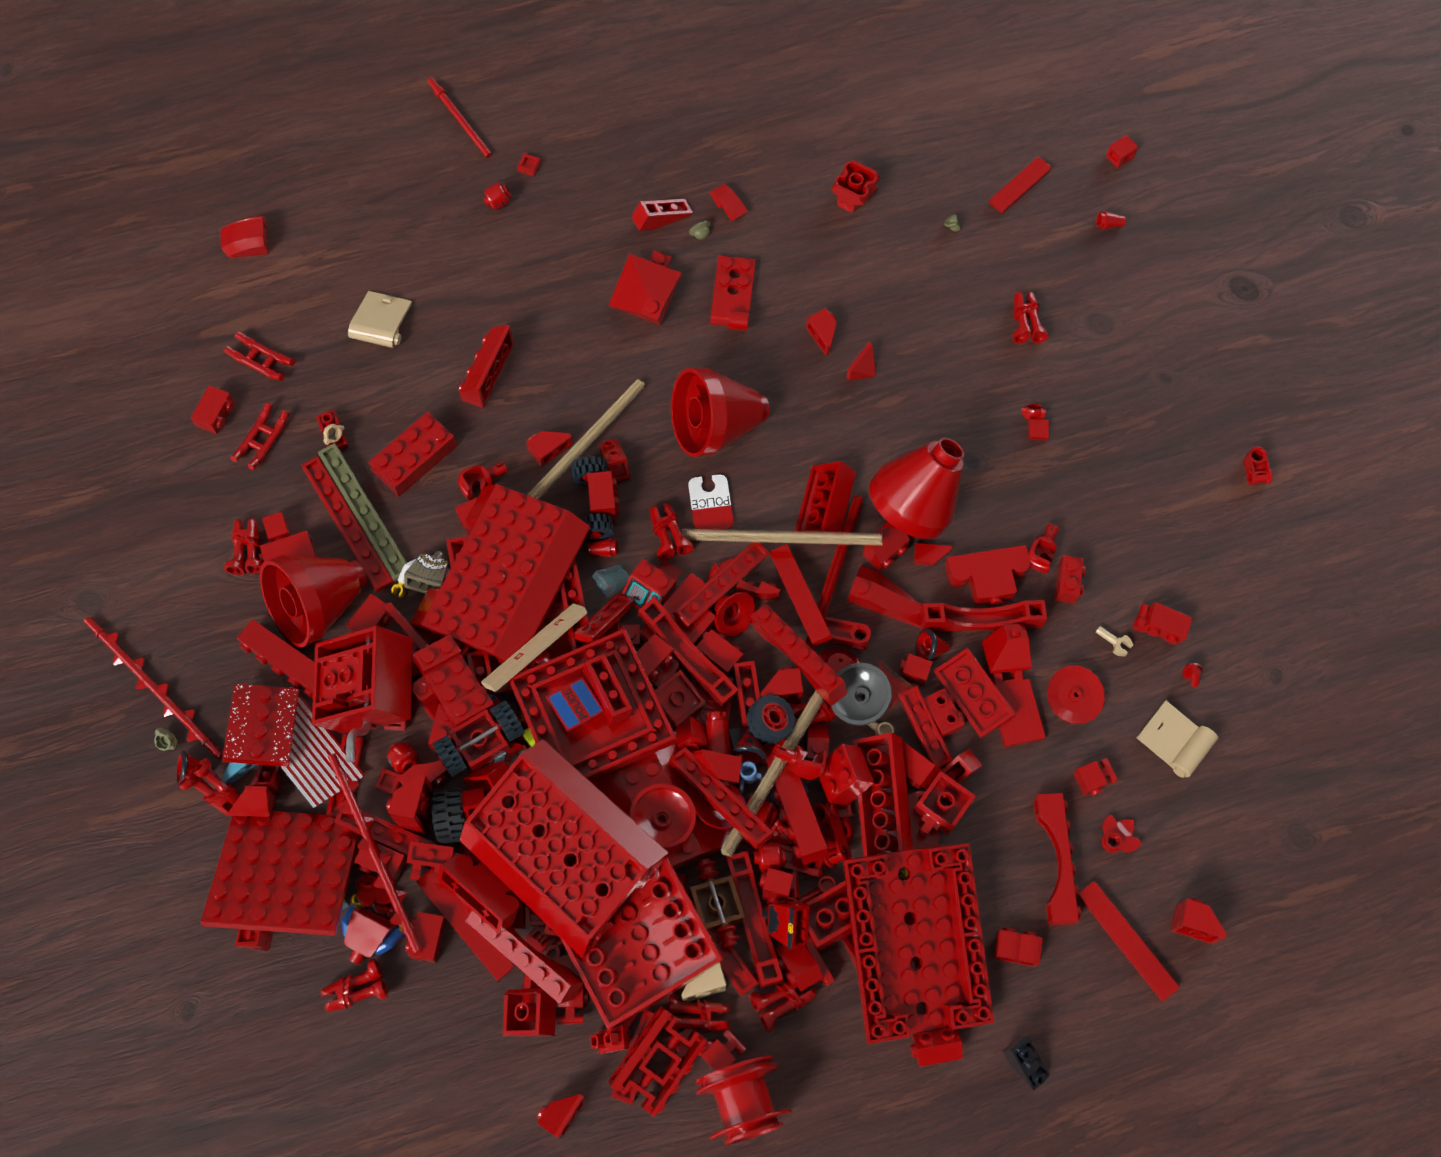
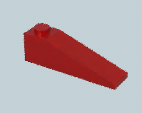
[847,566,923,628]

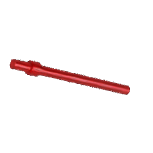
[427,77,492,158]

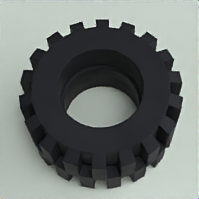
[431,787,466,845]

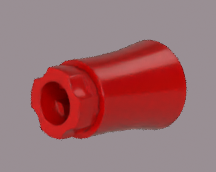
[705,711,732,755]

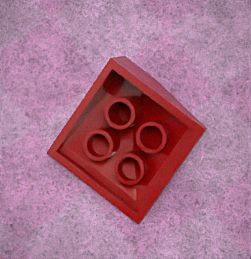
[608,254,682,326]

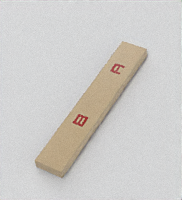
[481,604,587,692]

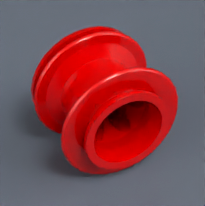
[695,1055,793,1146]

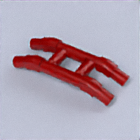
[223,331,295,381]
[230,402,290,470]

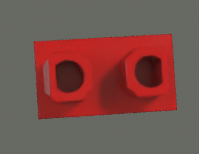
[590,1025,631,1054]

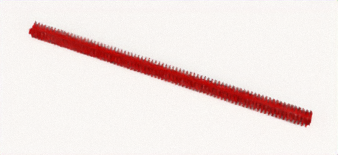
[805,495,864,651]

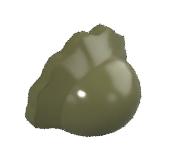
[944,214,961,232]
[689,221,711,239]
[154,728,178,751]

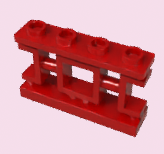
[608,1006,707,1117]

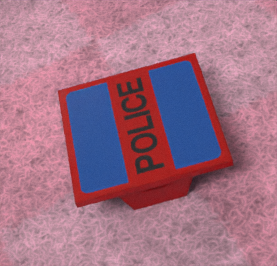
[545,677,605,732]

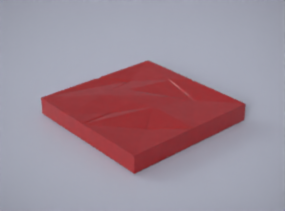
[509,628,677,781]

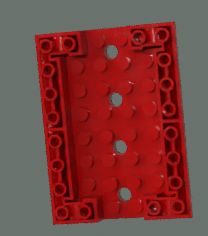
[460,739,670,958]
[843,843,994,1044]

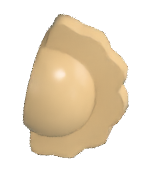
[323,424,345,445]

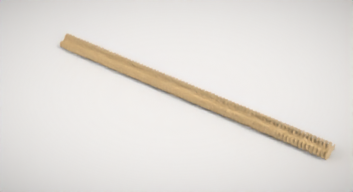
[527,380,645,500]
[682,529,882,545]
[721,690,823,857]

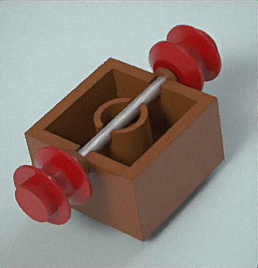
[688,859,745,947]

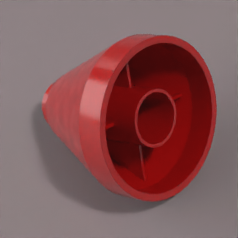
[671,367,769,457]
[869,438,964,539]
[260,555,367,647]

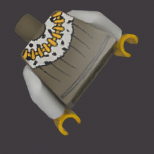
[391,551,450,598]

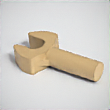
[1096,626,1133,656]

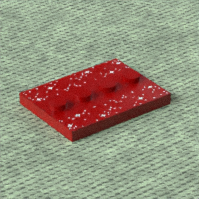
[222,683,299,767]

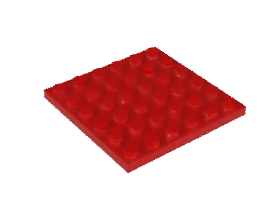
[200,811,360,936]

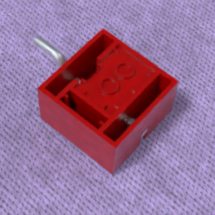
[312,626,413,762]

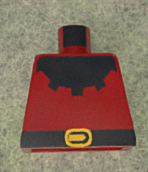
[762,899,810,949]

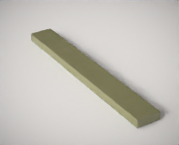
[318,443,407,582]

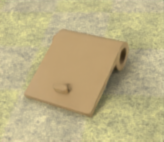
[348,291,412,348]
[1136,701,1218,778]

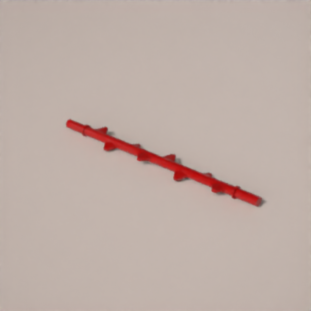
[83,616,223,760]
[328,753,422,954]

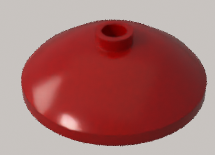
[630,784,696,849]

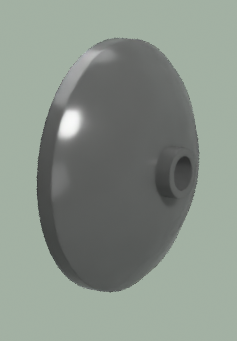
[832,663,892,725]

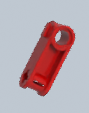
[824,617,871,651]
[812,802,851,868]

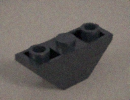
[1003,1035,1049,1091]

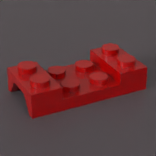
[413,634,494,727]

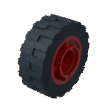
[746,694,796,744]

